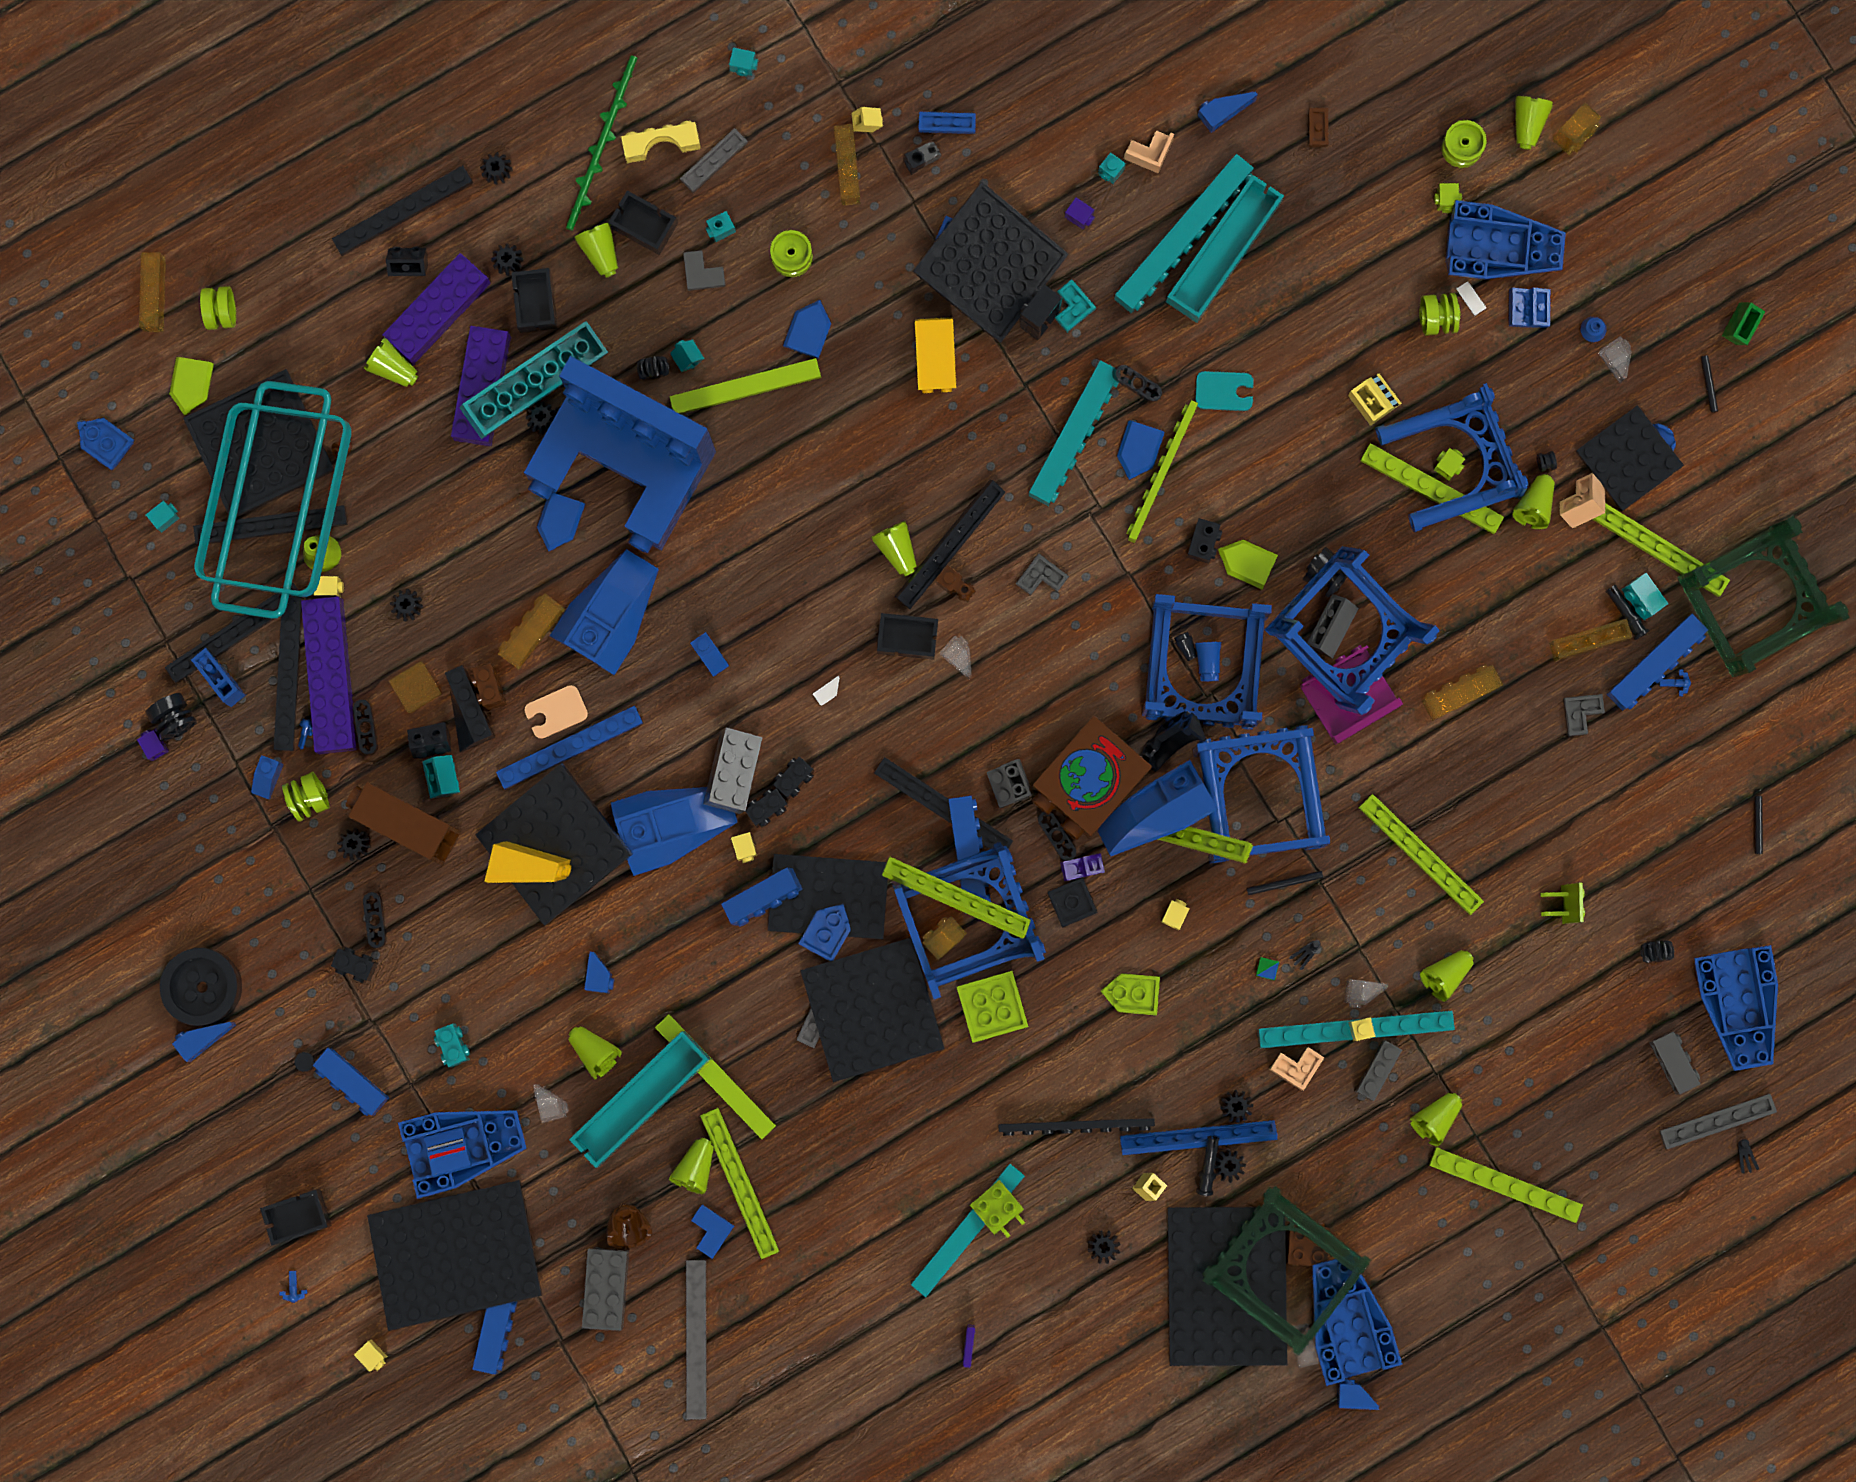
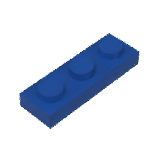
[919,112,976,134]

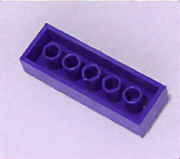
[382,253,491,365]
[451,326,511,447]

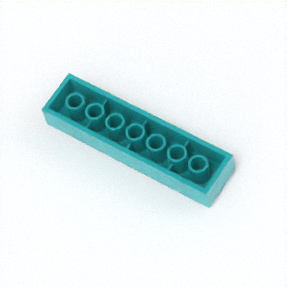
[459,321,608,439]

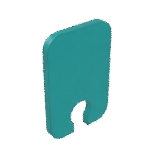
[1196,371,1253,411]

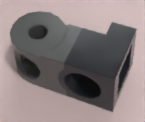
[903,142,942,175]

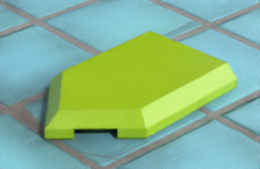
[169,357,214,416]
[1218,540,1278,590]
[1101,973,1160,1015]

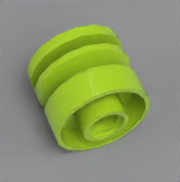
[1419,293,1460,335]
[282,772,330,822]

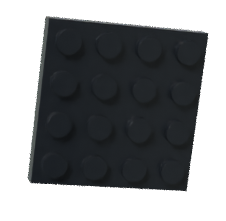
[1575,405,1684,512]

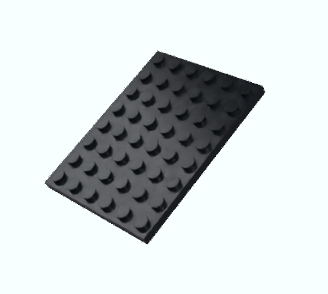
[367,1180,543,1331]
[1167,1207,1288,1366]

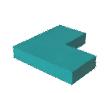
[1055,279,1096,333]

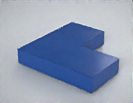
[691,1204,734,1259]

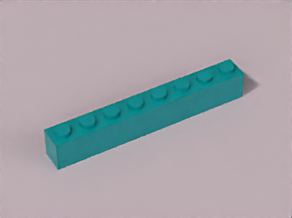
[1029,360,1120,506]

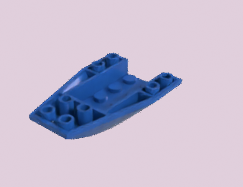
[1446,200,1566,280]
[550,549,659,676]
[1097,760,1218,856]
[611,787,738,876]
[1693,945,1778,1071]
[398,1111,527,1199]
[1312,1255,1402,1386]

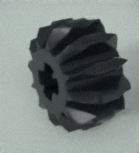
[480,152,513,185]
[491,243,524,276]
[637,356,669,380]
[525,402,557,435]
[390,589,423,622]
[337,828,371,861]
[1640,940,1675,963]
[1220,1090,1253,1123]
[1215,1149,1246,1183]
[1088,1230,1121,1264]

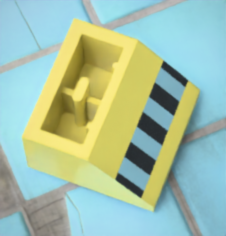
[1348,373,1402,426]

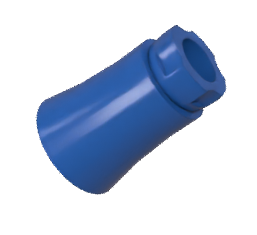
[1195,642,1222,682]

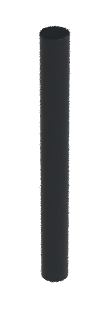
[1246,871,1323,896]

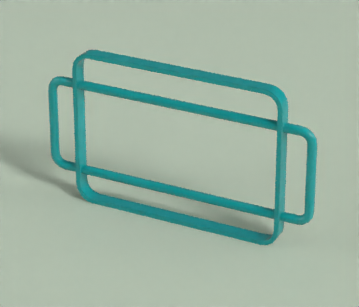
[194,381,351,619]

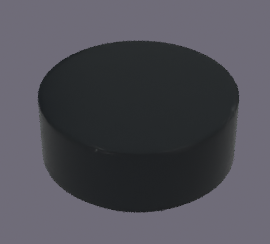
[295,1052,315,1072]

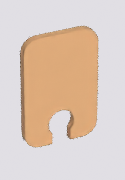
[525,685,588,739]

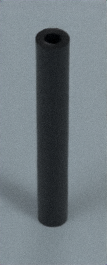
[1701,355,1718,413]
[1755,796,1763,854]

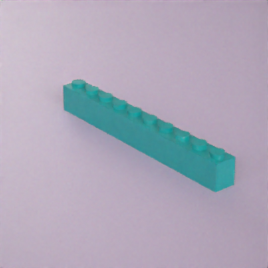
[1114,154,1254,314]
[1257,1011,1455,1048]

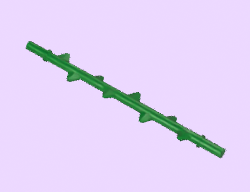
[566,55,637,231]

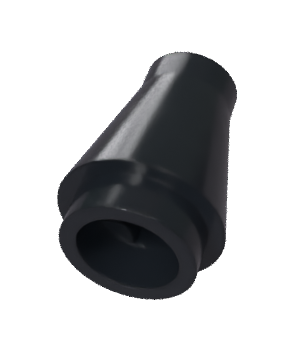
[1174,632,1197,661]

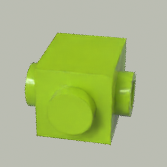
[1434,183,1462,213]
[1434,448,1465,480]

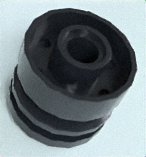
[1302,547,1347,598]
[145,693,197,741]

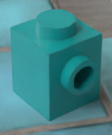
[729,47,759,77]
[1098,152,1126,184]
[705,211,736,242]
[670,339,704,372]
[146,501,179,532]

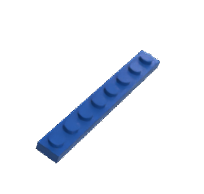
[496,706,643,789]
[1120,1120,1277,1155]

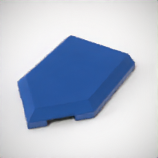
[783,300,831,359]
[77,418,134,470]
[1117,421,1165,480]
[537,492,585,551]
[798,904,851,961]

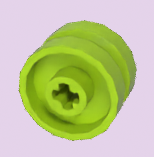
[1441,120,1487,168]
[770,230,813,277]
[200,286,236,330]

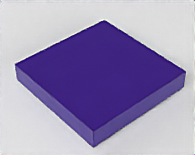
[963,1324,975,1368]

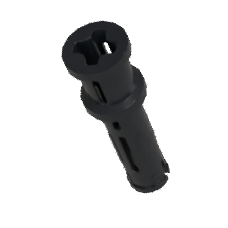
[1605,585,1650,640]
[1196,1136,1220,1196]

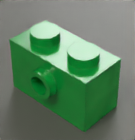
[1722,302,1765,345]

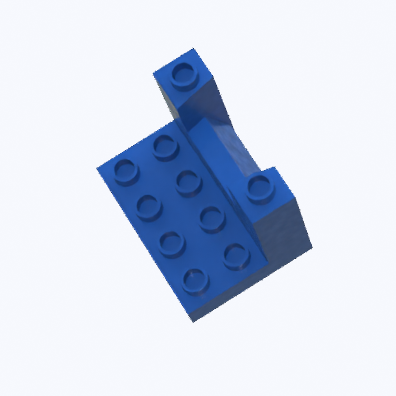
[524,356,716,553]

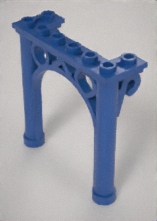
[1375,383,1528,532]

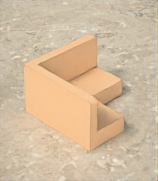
[1124,131,1174,173]
[1560,473,1605,528]
[1269,1047,1324,1090]

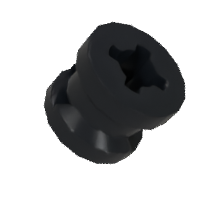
[1537,451,1557,472]

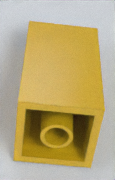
[915,317,956,393]
[484,841,571,883]

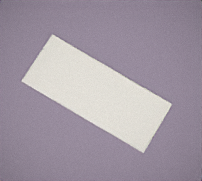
[1457,281,1486,315]

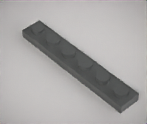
[1659,1094,1777,1150]

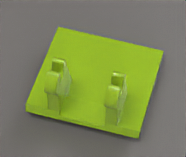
[1541,883,1585,924]
[970,1180,1025,1238]

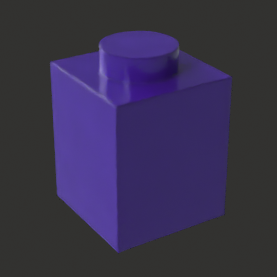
[1065,198,1095,230]
[137,730,169,761]

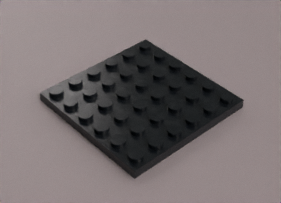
[912,182,1069,343]
[183,369,335,518]
[475,763,633,926]
[800,938,945,1082]

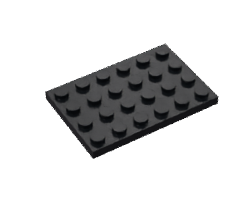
[768,854,888,940]

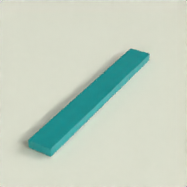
[911,1164,1025,1297]

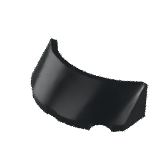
[1140,711,1206,772]

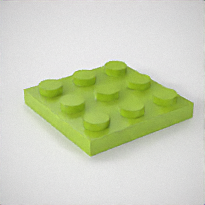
[957,971,1028,1043]

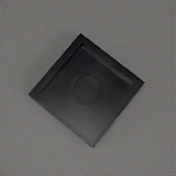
[1047,877,1098,928]

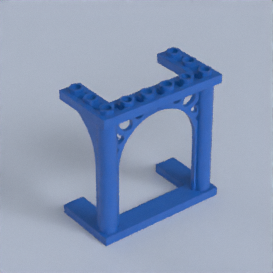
[1265,546,1440,715]
[1142,594,1272,730]
[1193,725,1330,864]
[891,842,1046,999]

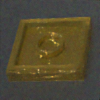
[389,661,442,714]

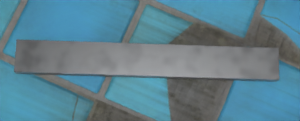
[686,1260,707,1419]

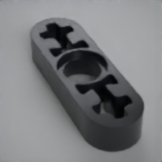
[1112,365,1162,401]
[353,700,378,755]
[1038,812,1076,861]
[363,892,387,948]

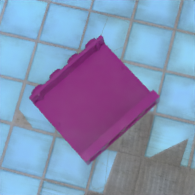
[1299,645,1403,745]

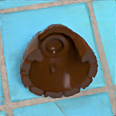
[606,1204,652,1249]

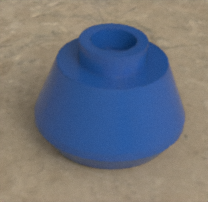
[1580,317,1607,342]

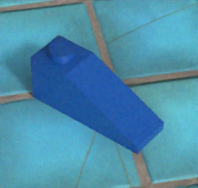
[1198,92,1258,133]
[191,648,246,707]
[172,1022,236,1062]

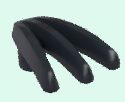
[1289,940,1321,970]
[1738,1139,1759,1174]

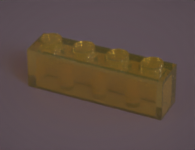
[834,124,860,205]
[139,252,166,332]
[498,594,565,670]
[1549,619,1632,662]
[1422,664,1503,721]

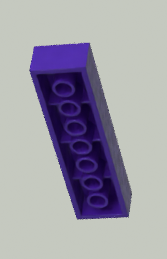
[301,597,357,754]

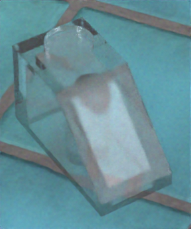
[1599,336,1632,383]
[940,636,971,679]
[1344,979,1388,1008]
[533,1084,569,1123]
[1288,1323,1319,1368]

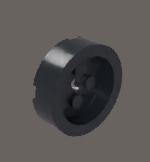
[160,948,242,1026]

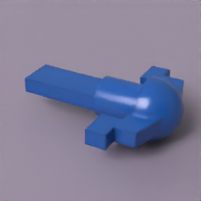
[1660,670,1691,697]
[298,719,313,749]
[279,1271,307,1303]

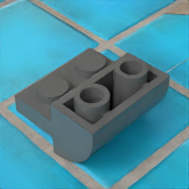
[986,759,1033,808]

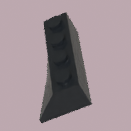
[445,665,495,753]

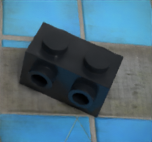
[386,247,428,276]
[1187,518,1222,564]
[407,722,451,759]
[773,756,815,800]
[745,788,788,828]
[331,947,378,983]

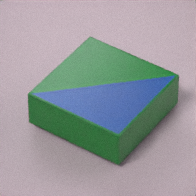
[1256,957,1279,981]

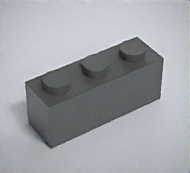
[1307,594,1359,659]
[1649,1032,1700,1095]
[1354,1040,1402,1101]

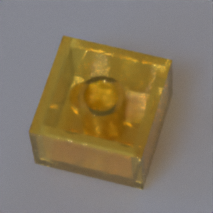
[1553,103,1602,156]
[922,916,967,961]

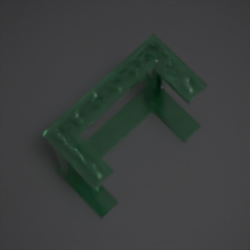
[1677,516,1850,678]
[1202,1186,1371,1356]

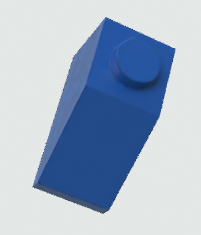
[690,632,729,677]
[251,755,284,800]
[584,952,615,993]
[1337,1379,1379,1410]

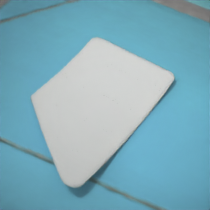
[813,676,839,706]

